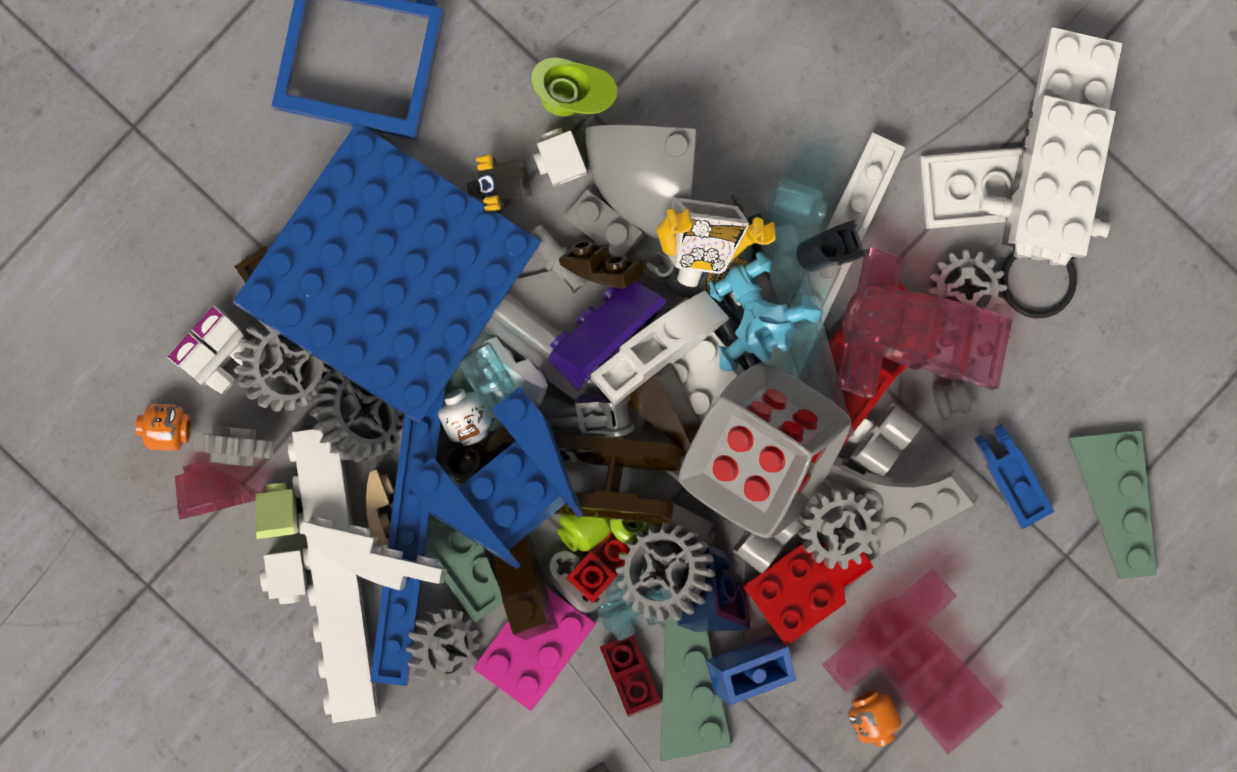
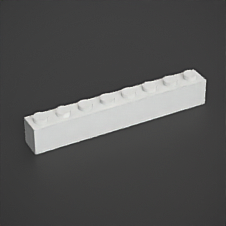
[288,430,379,723]

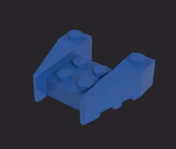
[404,386,583,569]

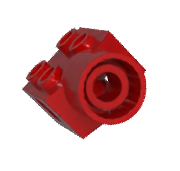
[742,526,874,646]

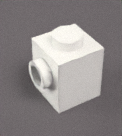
[533,128,587,188]
[260,549,309,604]

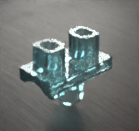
[459,342,517,419]
[597,576,665,641]

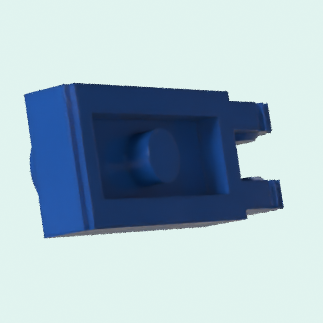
[974,424,1055,529]

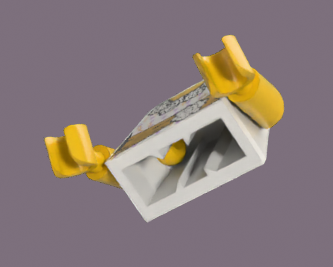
[656,197,776,287]

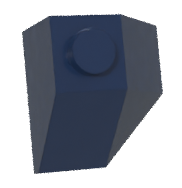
[677,545,751,632]

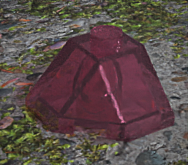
[175,461,260,520]

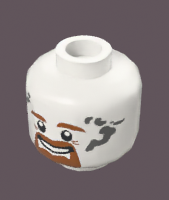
[438,389,492,446]

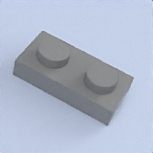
[564,189,644,257]

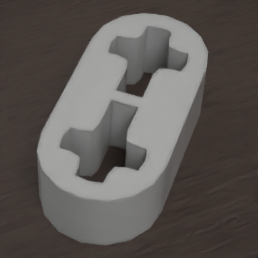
[545,551,606,613]

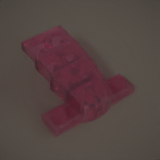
[836,247,1013,398]
[822,568,1003,755]

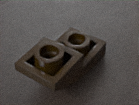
[559,241,644,289]

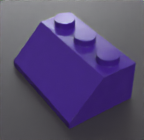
[547,281,667,391]

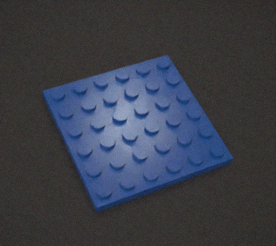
[233,122,541,425]

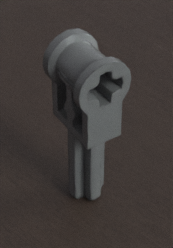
[538,393,635,437]

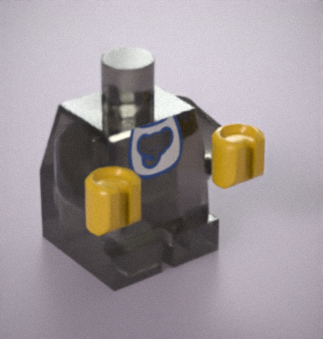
[467,154,532,212]

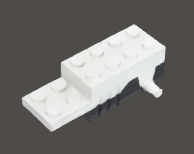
[979,27,1123,266]

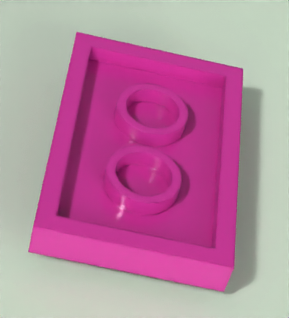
[473,585,596,711]

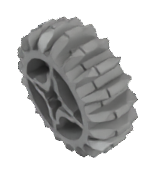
[233,320,332,412]
[615,522,715,622]

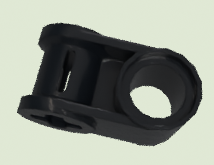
[796,220,869,272]

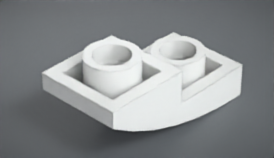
[477,337,548,408]

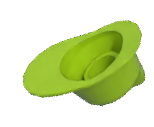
[531,57,618,117]

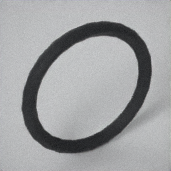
[1000,252,1077,319]

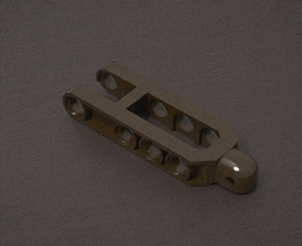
[445,428,683,524]

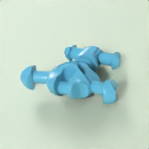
[709,252,823,371]

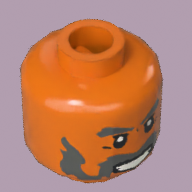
[136,403,191,451]
[848,690,902,747]

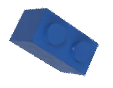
[706,636,796,705]

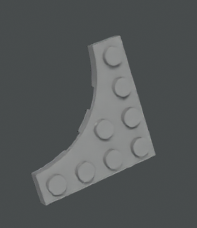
[814,456,979,561]

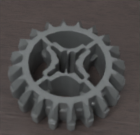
[309,370,403,463]

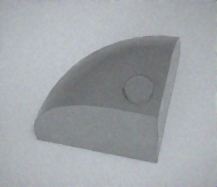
[585,125,696,240]

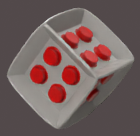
[679,363,851,538]

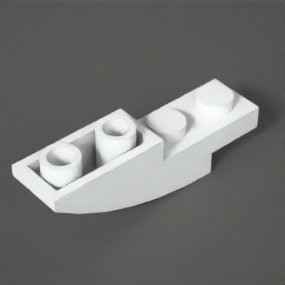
[591,291,729,406]
[300,516,447,590]

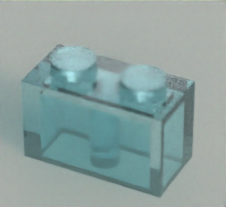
[767,178,828,232]

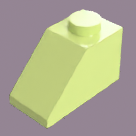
[256,482,300,539]

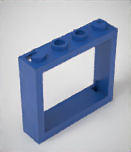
[272,0,445,140]

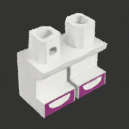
[167,305,250,394]

